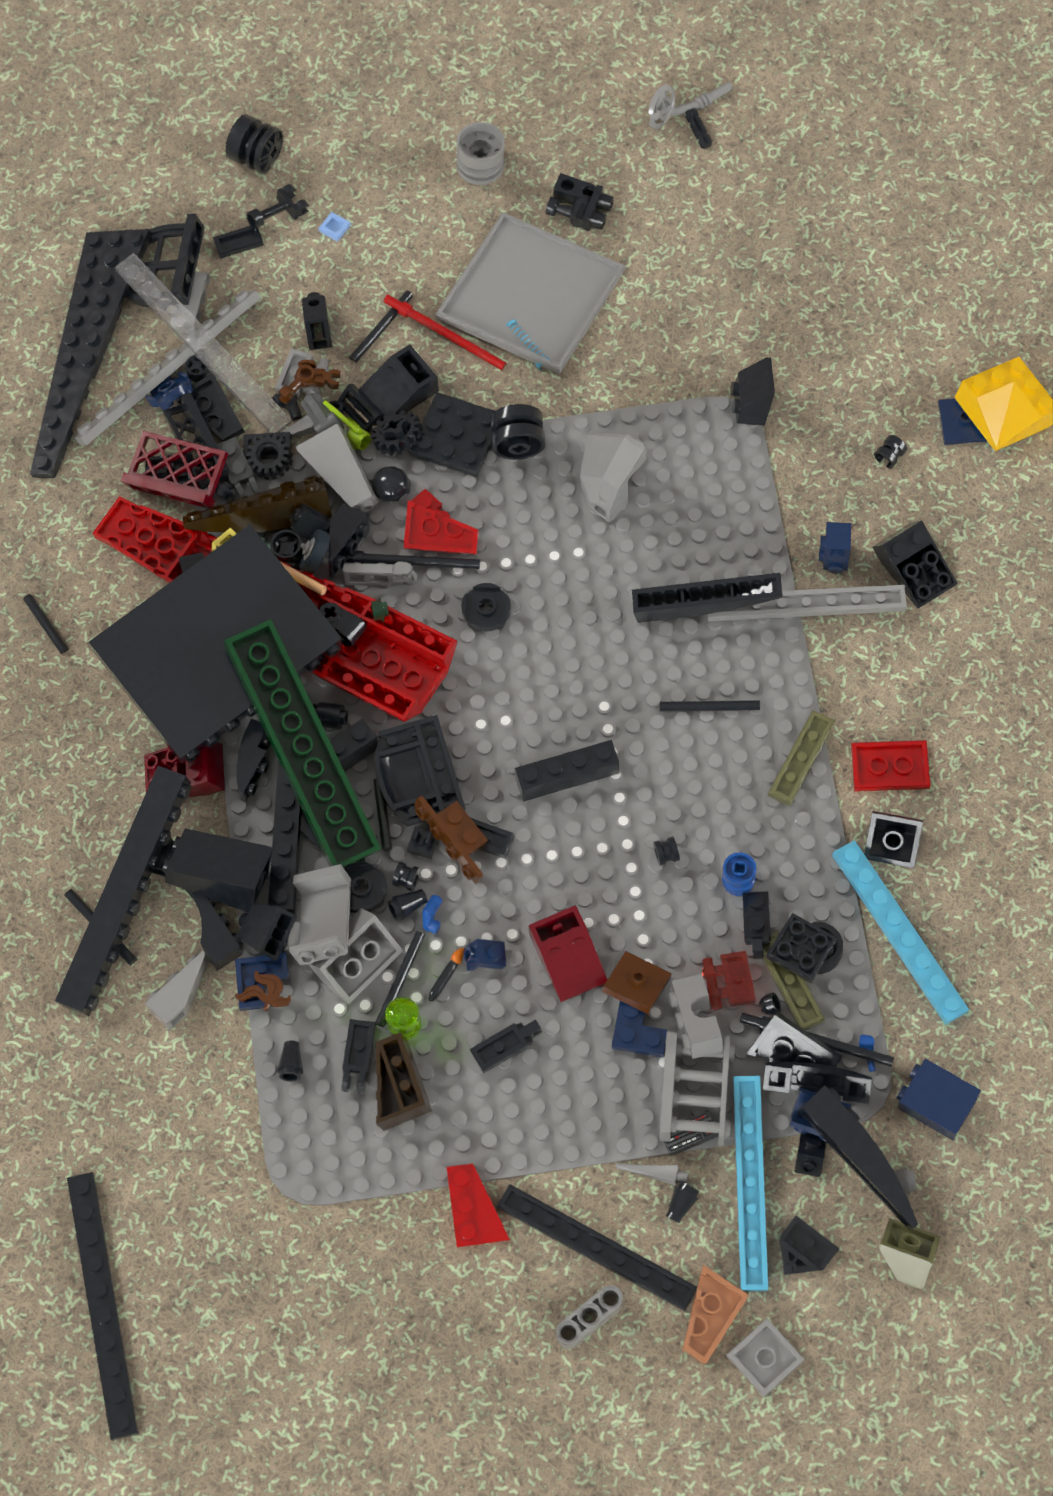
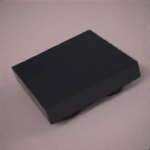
[766,913,838,984]

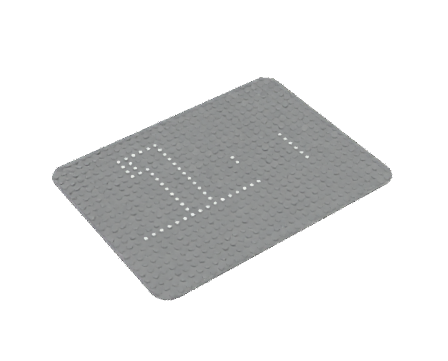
[194,396,891,1205]

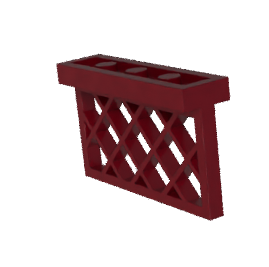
[120,431,228,509]

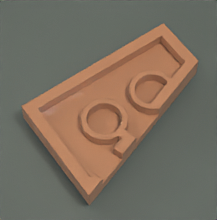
[682,1265,749,1365]

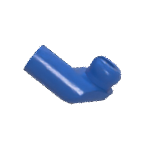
[422,895,443,934]

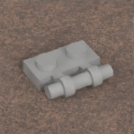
[275,349,329,398]

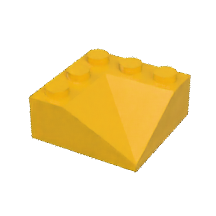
[954,356,1053,451]

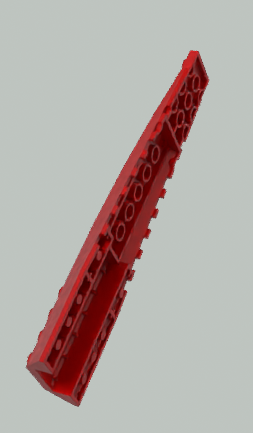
[92,496,458,722]

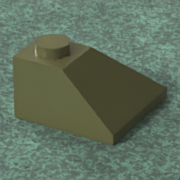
[879,1218,941,1289]

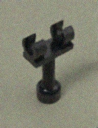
[246,184,310,229]

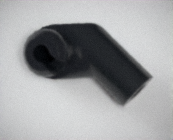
[272,393,302,421]

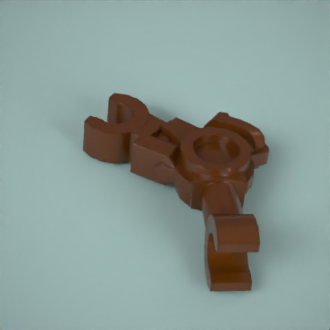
[279,360,341,405]

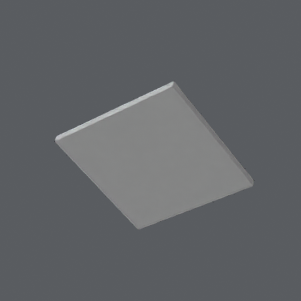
[435,212,626,374]

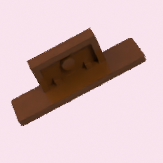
[414,795,488,884]

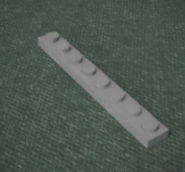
[708,585,907,621]

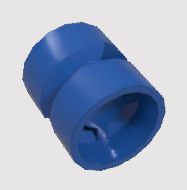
[722,852,757,896]

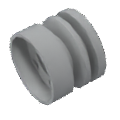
[457,122,505,185]

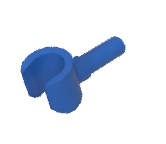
[859,1034,876,1072]

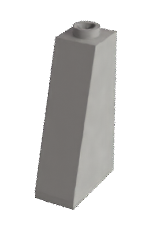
[296,424,379,513]

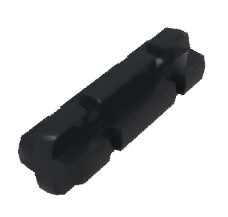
[685,108,712,149]

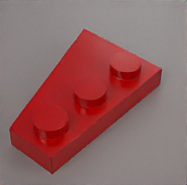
[403,500,479,555]
[446,1163,510,1248]

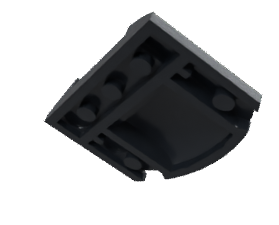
[375,715,466,827]

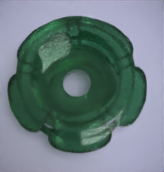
[371,597,389,622]

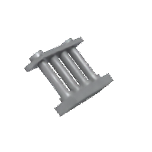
[659,1032,735,1145]

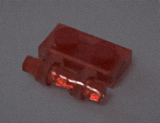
[702,951,756,1010]

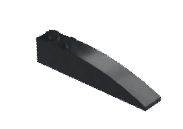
[632,573,783,623]
[798,1086,918,1230]

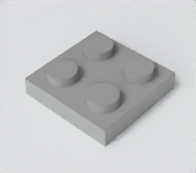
[727,1319,805,1398]

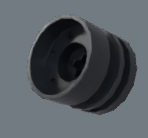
[225,114,284,174]

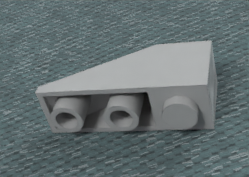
[145,951,209,1031]

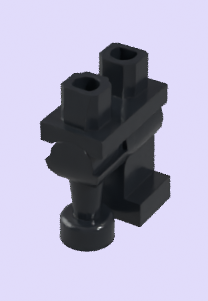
[546,173,614,231]

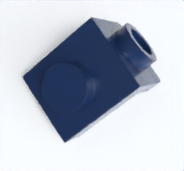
[464,939,506,971]

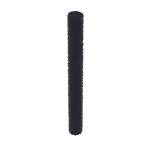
[349,290,413,363]
[659,700,760,712]
[64,889,138,966]
[375,931,425,1028]

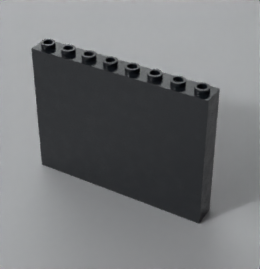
[89,524,342,764]

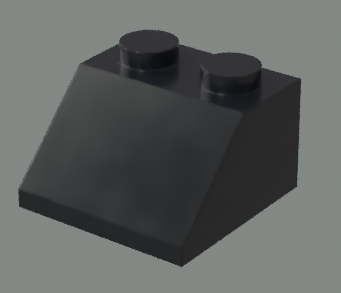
[730,357,775,426]

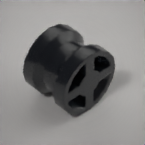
[185,355,211,383]
[653,836,680,866]
[392,862,420,892]

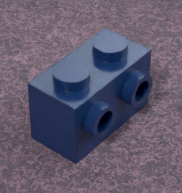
[819,522,851,573]

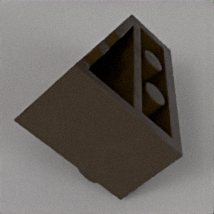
[376,1032,432,1131]

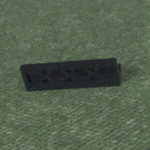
[163,393,229,490]

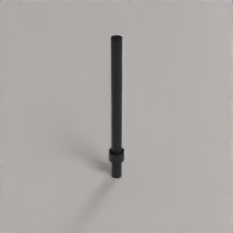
[346,550,480,569]
[740,1012,895,1067]

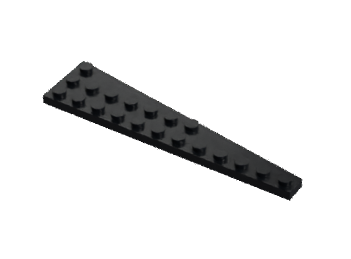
[30,229,152,478]

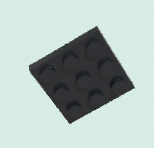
[410,392,495,477]

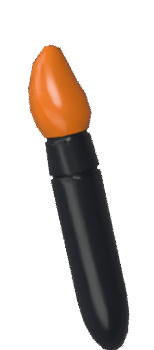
[428,948,465,1001]

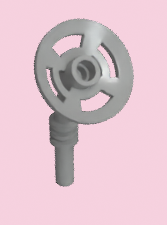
[648,82,733,130]

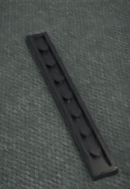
[497,1184,697,1312]

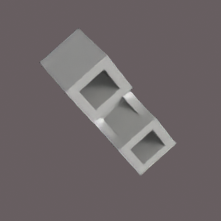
[668,974,723,1059]

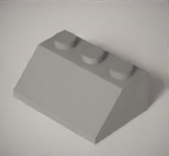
[308,908,403,1004]

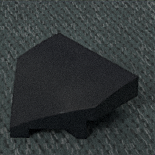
[779,1216,840,1275]

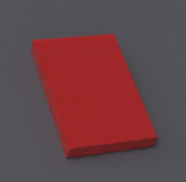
[851,740,931,792]

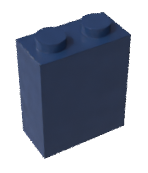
[896,1058,981,1141]

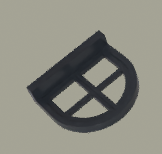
[127,213,205,307]

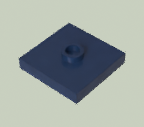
[938,398,987,445]

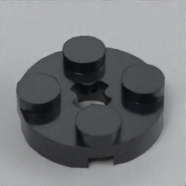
[461,583,511,632]
[344,862,388,913]

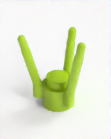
[323,401,372,451]

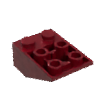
[144,742,225,797]
[528,905,608,1003]

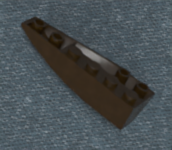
[182,475,332,533]

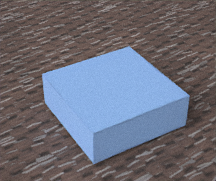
[318,212,351,242]

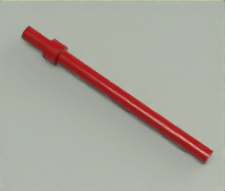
[383,294,507,370]

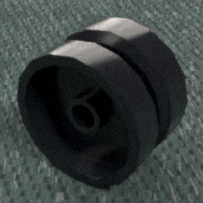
[490,404,545,460]

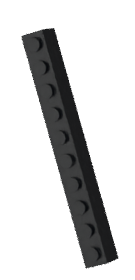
[55,766,191,1016]

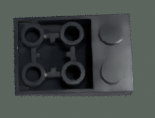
[359,344,439,421]
[872,520,958,609]

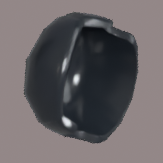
[372,466,411,502]

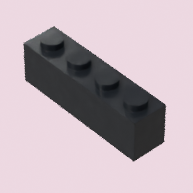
[515,740,620,802]

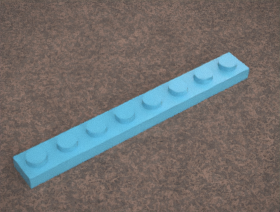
[832,840,969,1025]
[733,1076,768,1292]

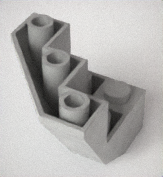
[580,432,647,523]

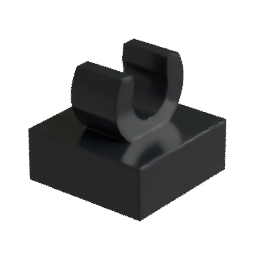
[407,826,438,859]

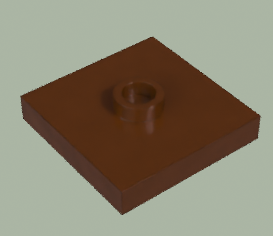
[602,951,672,1014]

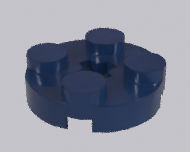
[145,372,193,410]

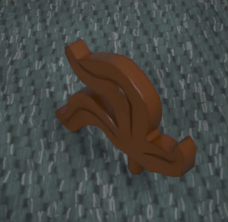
[235,971,292,1011]

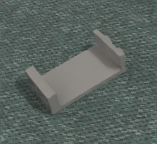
[289,864,351,965]

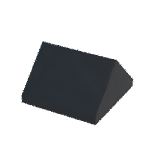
[864,811,923,868]

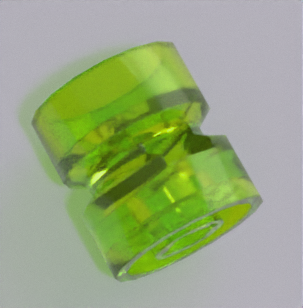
[385,997,422,1040]

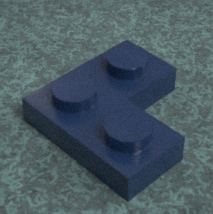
[235,953,290,1011]
[612,1001,668,1058]

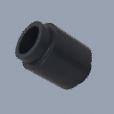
[313,702,348,729]

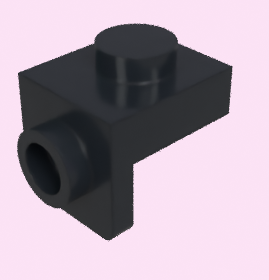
[794,1133,826,1177]

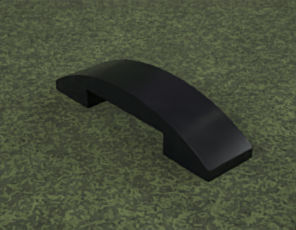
[763,1062,872,1104]

